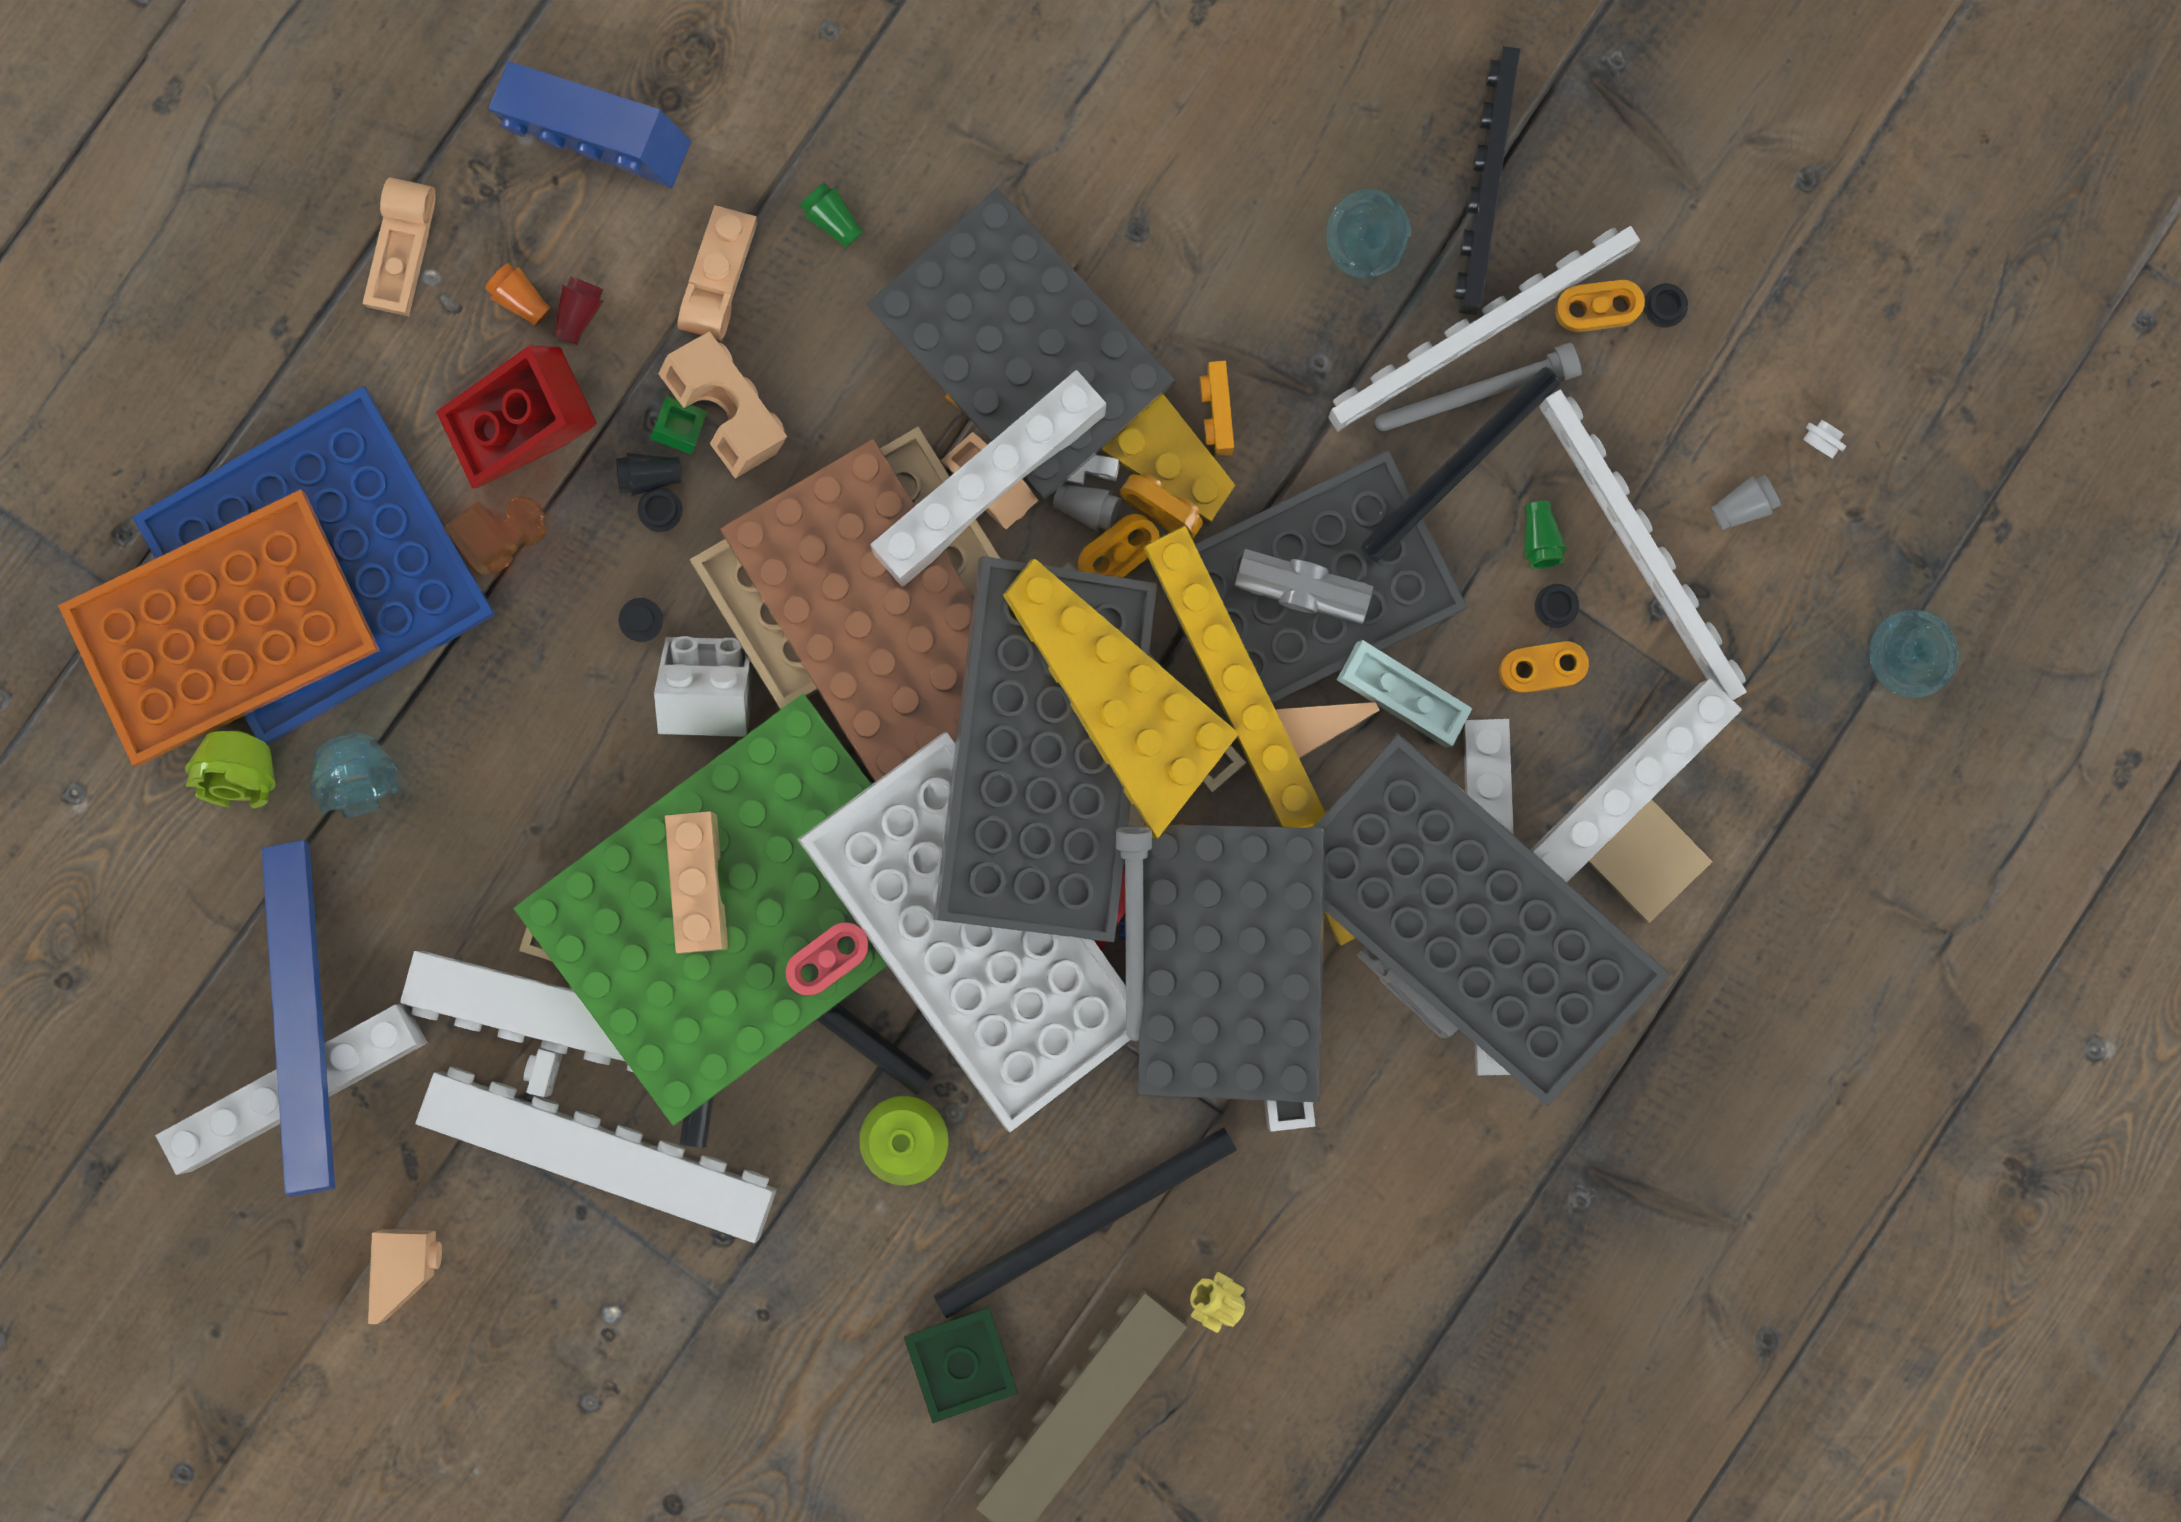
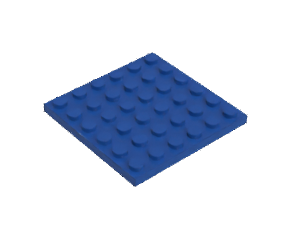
[132,386,496,745]

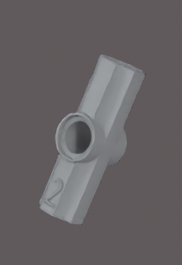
[1234,549,1373,624]

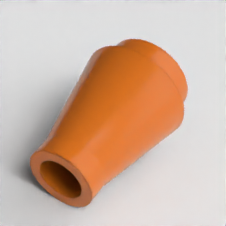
[485,263,552,327]

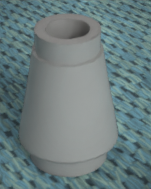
[1710,474,1781,530]
[1053,484,1121,532]

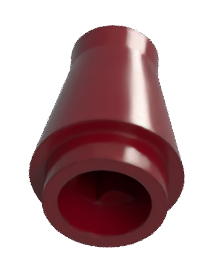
[553,276,604,345]

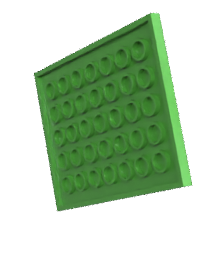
[513,693,888,1126]

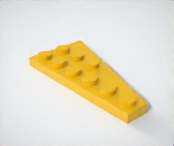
[1100,394,1235,524]
[1003,559,1239,839]

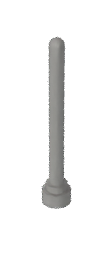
[1375,342,1582,431]
[1116,826,1152,1041]

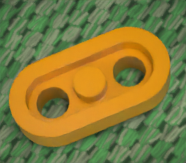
[1555,280,1645,332]
[1120,473,1203,540]
[1078,514,1160,578]
[1499,641,1589,694]

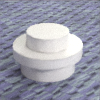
[1803,420,1847,459]

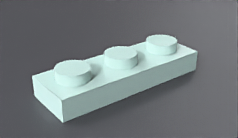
[1337,640,1472,748]

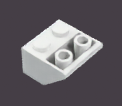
[654,636,753,737]

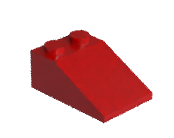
[436,345,597,488]

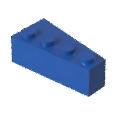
[488,61,691,188]

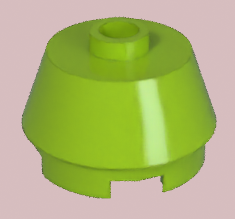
[185,731,276,808]
[859,1096,948,1186]

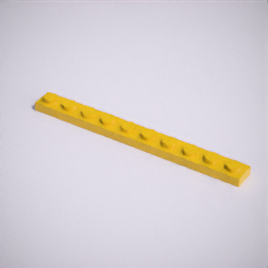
[1143,526,1355,946]

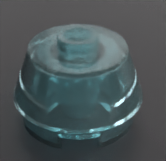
[1325,189,1411,278]
[1869,609,1959,698]
[310,733,399,817]

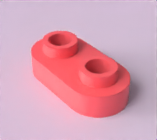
[786,922,870,996]

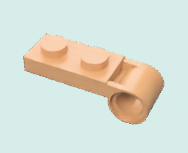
[362,177,436,317]
[677,205,757,341]

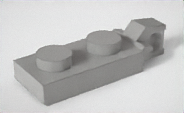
[1356,946,1458,1039]

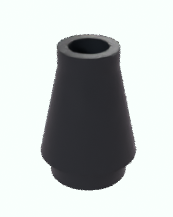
[616,453,681,497]

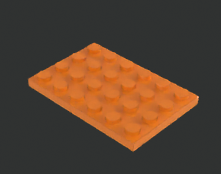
[58,489,380,767]

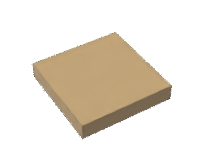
[1587,799,1713,923]

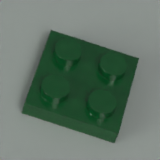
[904,1306,1018,1424]

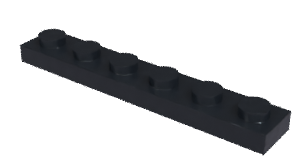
[1453,46,1520,315]

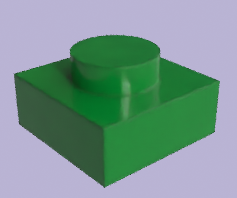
[650,396,707,454]

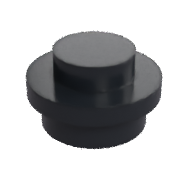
[1644,283,1688,328]
[638,488,683,532]
[1534,584,1579,628]
[618,598,663,642]

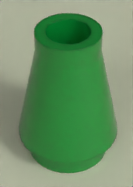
[800,182,864,249]
[1523,501,1567,569]

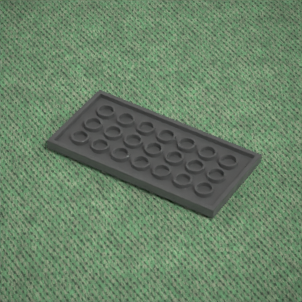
[934,556,1157,942]
[1312,732,1670,1106]

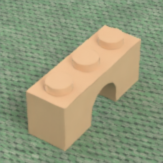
[658,331,787,479]
[665,811,728,954]

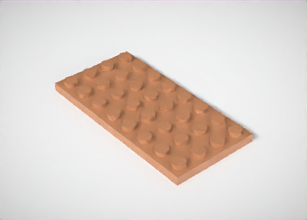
[720,439,974,782]

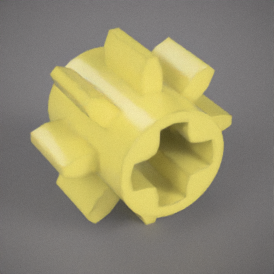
[1190,1272,1245,1333]

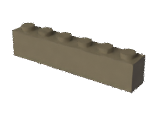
[975,1289,1187,1522]

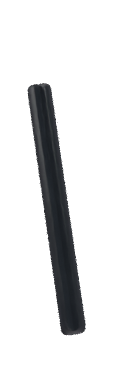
[1361,367,1561,562]

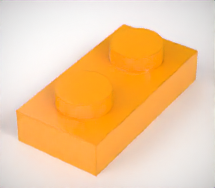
[1200,361,1234,457]

